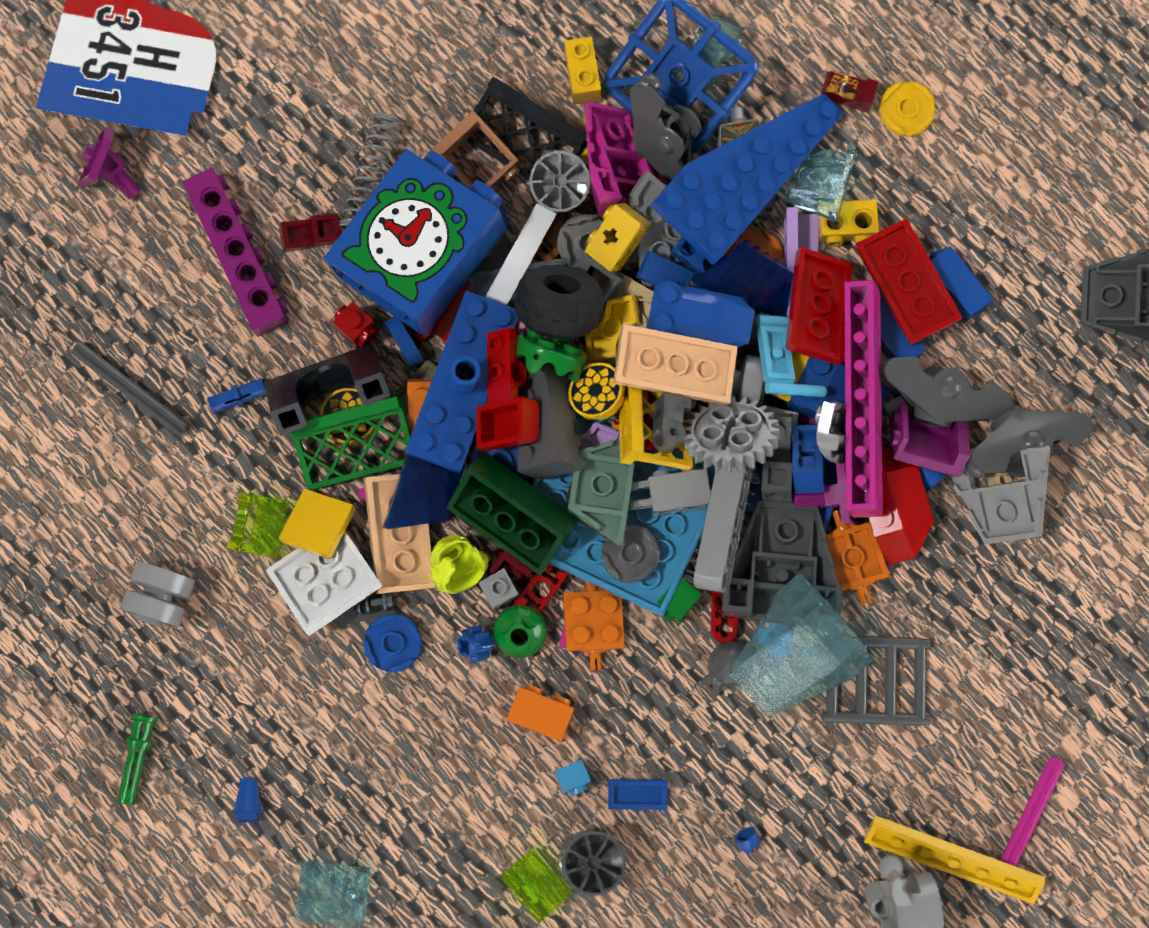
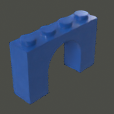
[880,246,993,359]

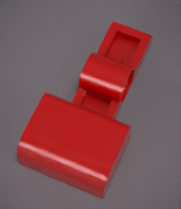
[476,327,539,452]

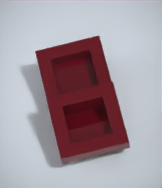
[279,213,342,252]

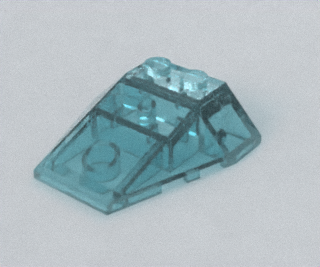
[729,573,873,717]

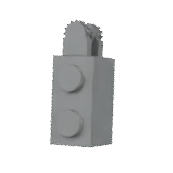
[628,465,711,516]

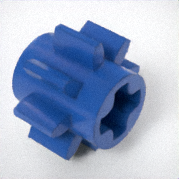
[457,625,494,663]

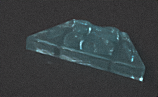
[785,144,857,222]

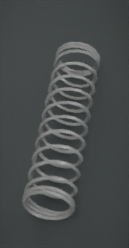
[339,112,402,230]

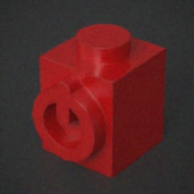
[333,301,378,348]

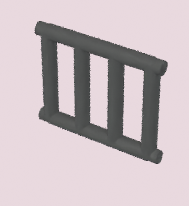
[821,635,931,726]

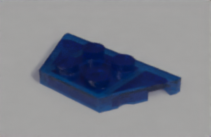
[691,243,793,317]
[382,454,465,529]

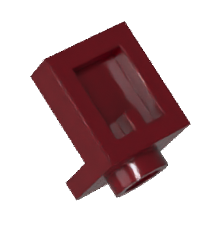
[488,550,534,581]

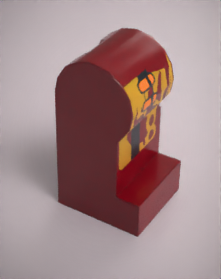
[821,71,879,113]

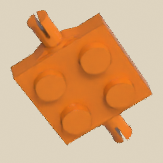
[826,509,890,607]
[562,581,625,671]

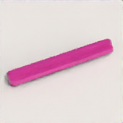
[1001,757,1065,866]

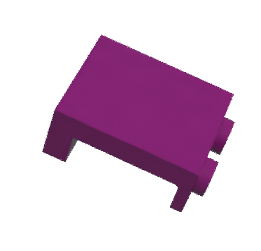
[889,403,971,477]

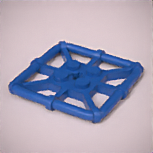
[602,0,759,156]

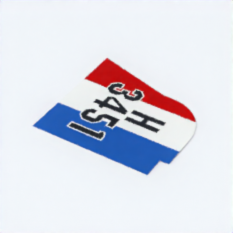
[36,0,216,136]

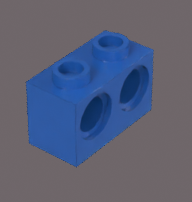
[792,425,825,494]

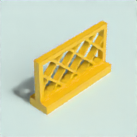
[619,386,693,470]

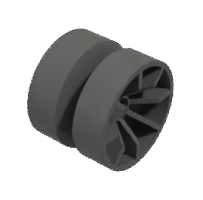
[558,830,626,896]

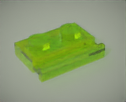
[500,848,572,923]

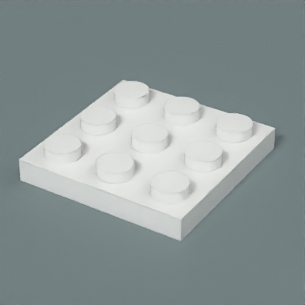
[266,531,382,636]

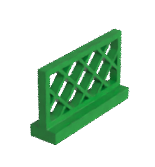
[288,393,419,490]

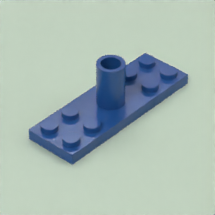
[405,291,518,473]

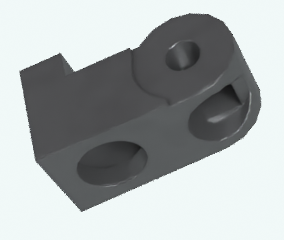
[652,392,692,453]

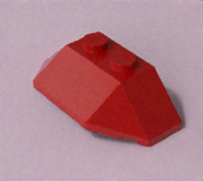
[869,446,935,565]

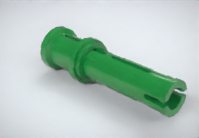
[116,713,158,805]

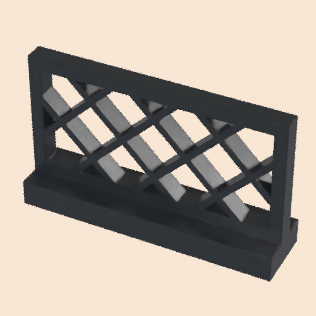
[466,76,587,181]

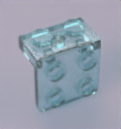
[295,860,370,928]

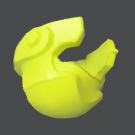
[429,535,489,594]

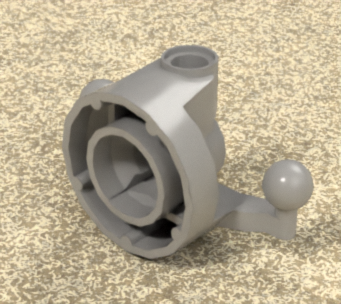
[864,855,944,928]

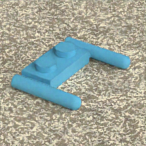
[755,315,827,397]

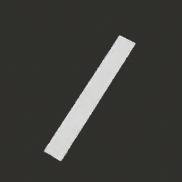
[485,204,557,305]

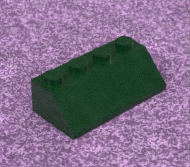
[446,452,580,576]

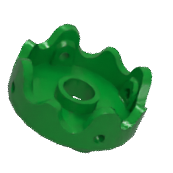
[517,329,587,383]

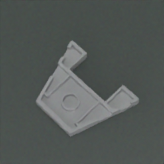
[950,445,1050,544]

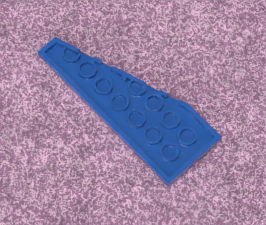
[649,93,844,265]

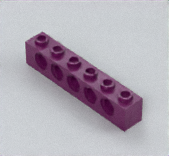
[182,167,289,337]

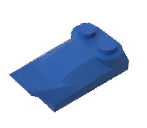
[646,280,755,348]

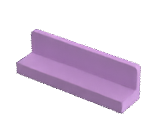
[784,207,819,317]

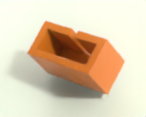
[506,684,575,742]

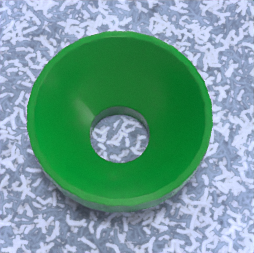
[494,605,547,658]

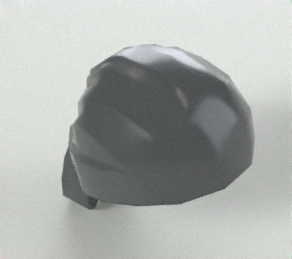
[701,641,754,696]

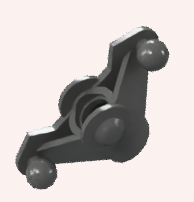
[630,74,701,183]
[881,356,1013,429]
[966,407,1093,478]

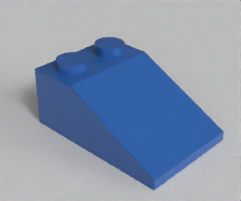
[786,357,889,433]

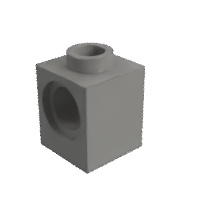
[478,569,519,611]

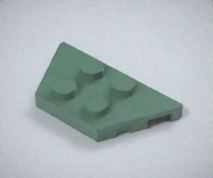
[568,439,635,546]

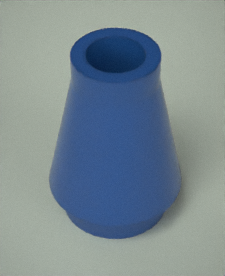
[233,778,263,823]

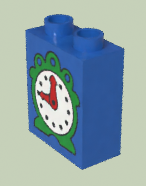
[323,148,507,337]

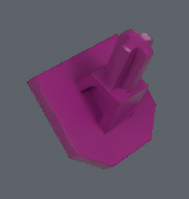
[78,127,140,199]
[793,463,858,525]

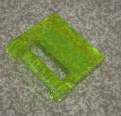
[226,492,289,559]

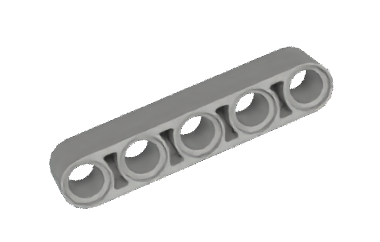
[694,465,753,593]

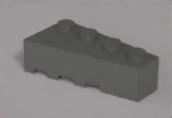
[518,355,585,480]

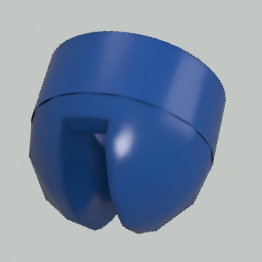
[734,827,761,854]

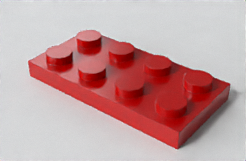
[855,218,963,346]
[785,247,853,366]

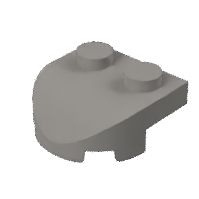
[815,401,846,464]

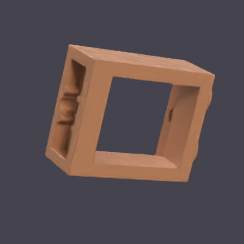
[432,111,522,193]

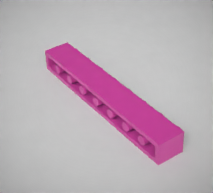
[844,280,883,518]

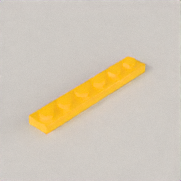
[864,815,1045,904]

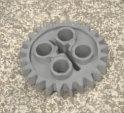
[684,396,780,473]

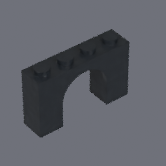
[264,343,391,436]

